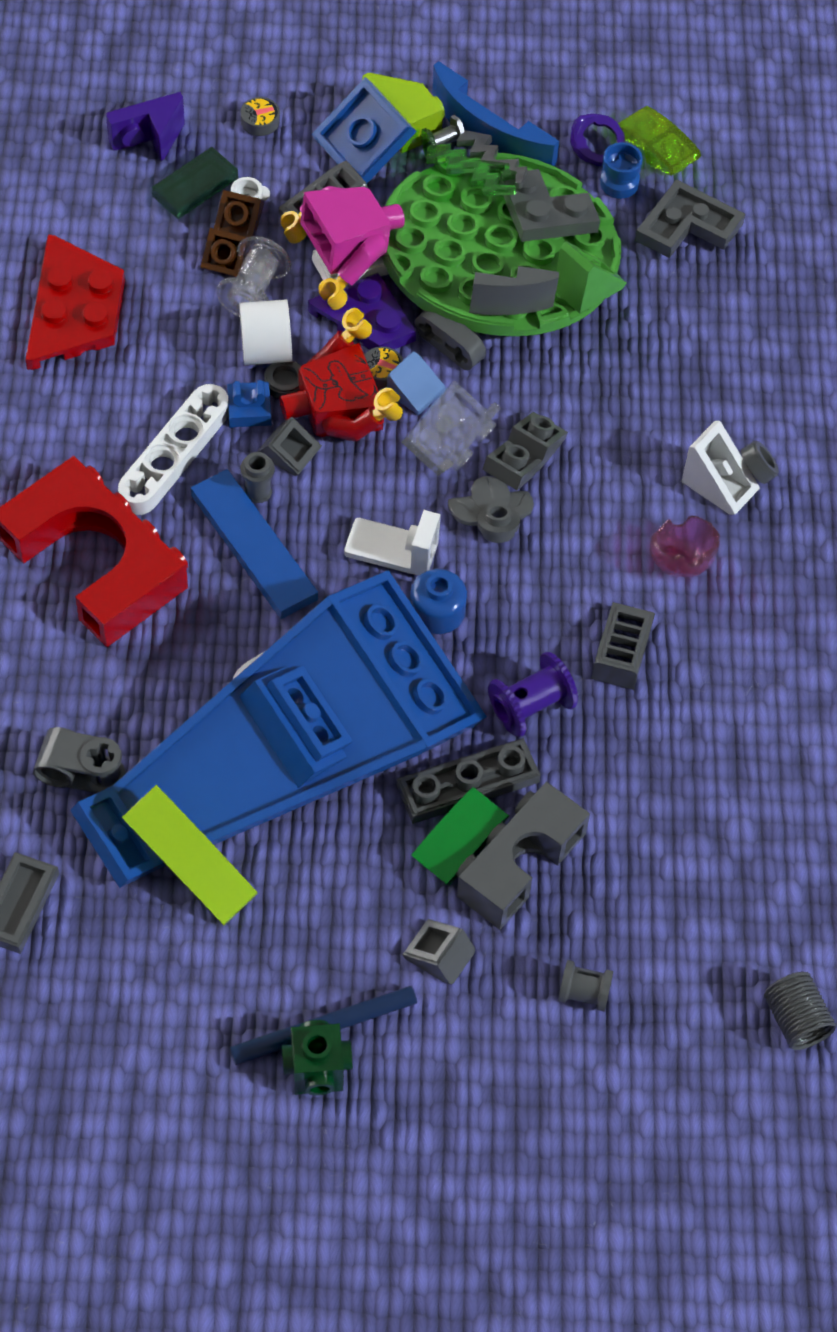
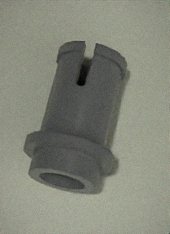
[240,452,275,503]

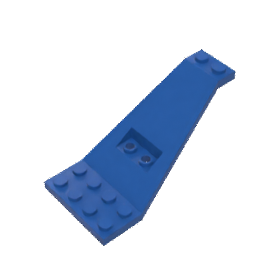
[70,570,487,888]

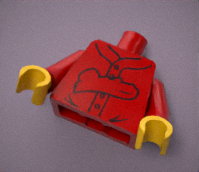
[279,308,403,442]

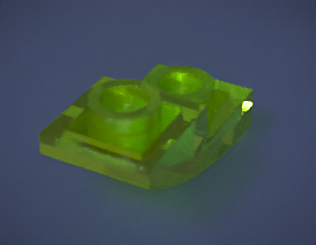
[618,105,701,176]

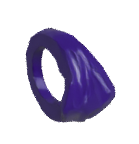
[570,113,626,166]

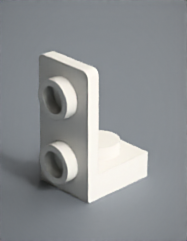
[344,510,441,576]

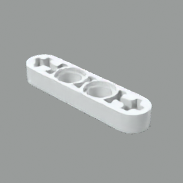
[118,384,229,515]

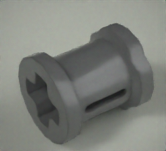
[558,960,614,1012]

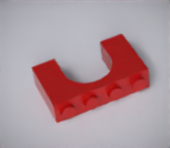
[0,456,188,647]

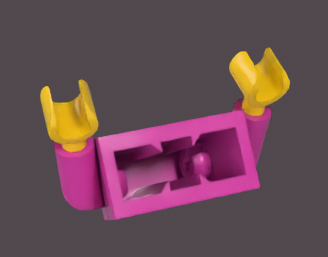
[280,186,405,310]

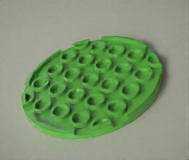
[382,153,621,336]

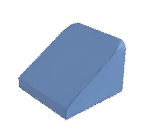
[387,351,445,415]

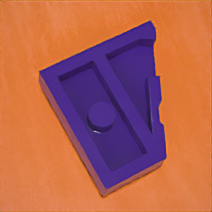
[308,273,416,350]

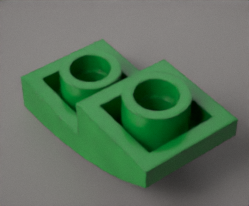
[411,787,510,886]

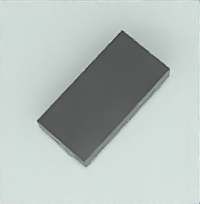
[0,852,59,954]

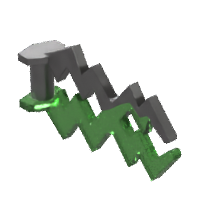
[421,115,528,196]

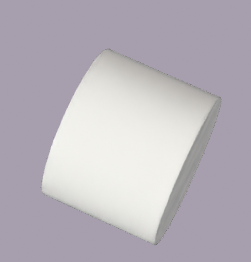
[239,299,292,366]

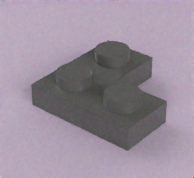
[499,169,600,242]
[635,179,745,258]

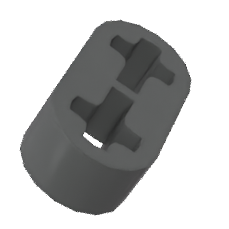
[415,311,486,371]

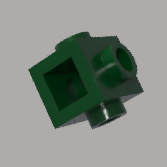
[282,1020,353,1095]

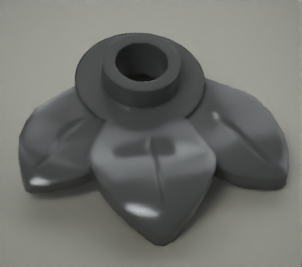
[448,476,534,543]

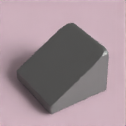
[257,417,322,476]
[402,919,475,985]

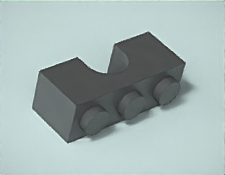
[456,781,590,930]

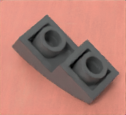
[469,266,559,315]
[482,412,568,490]

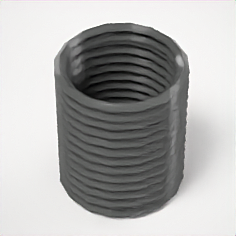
[764,971,837,1050]

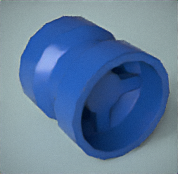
[600,142,643,199]

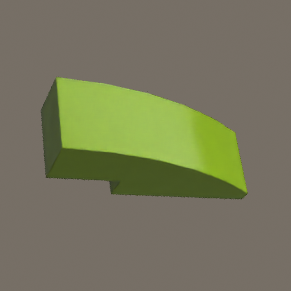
[122,785,258,926]

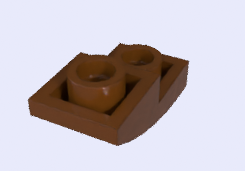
[200,190,265,278]

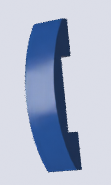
[432,61,559,167]

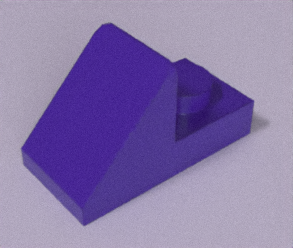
[106,92,185,161]

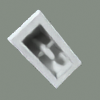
[682,421,760,515]

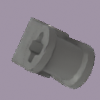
[33,727,126,793]

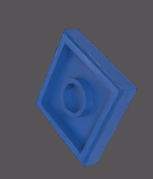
[311,77,417,184]

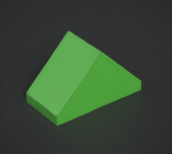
[556,241,627,314]

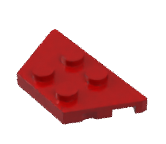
[25,235,125,370]

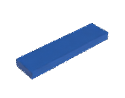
[190,469,318,619]

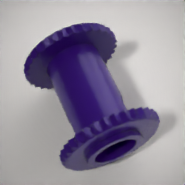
[488,652,578,737]

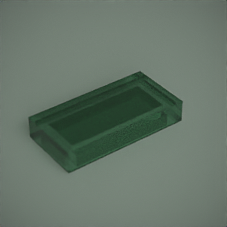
[151,147,238,219]

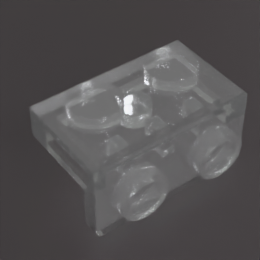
[401,380,501,476]

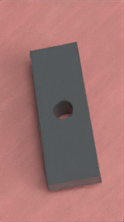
[396,738,541,824]

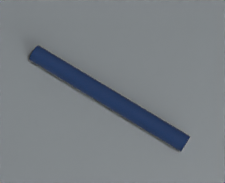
[229,986,417,1066]

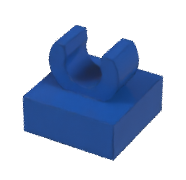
[227,380,272,428]

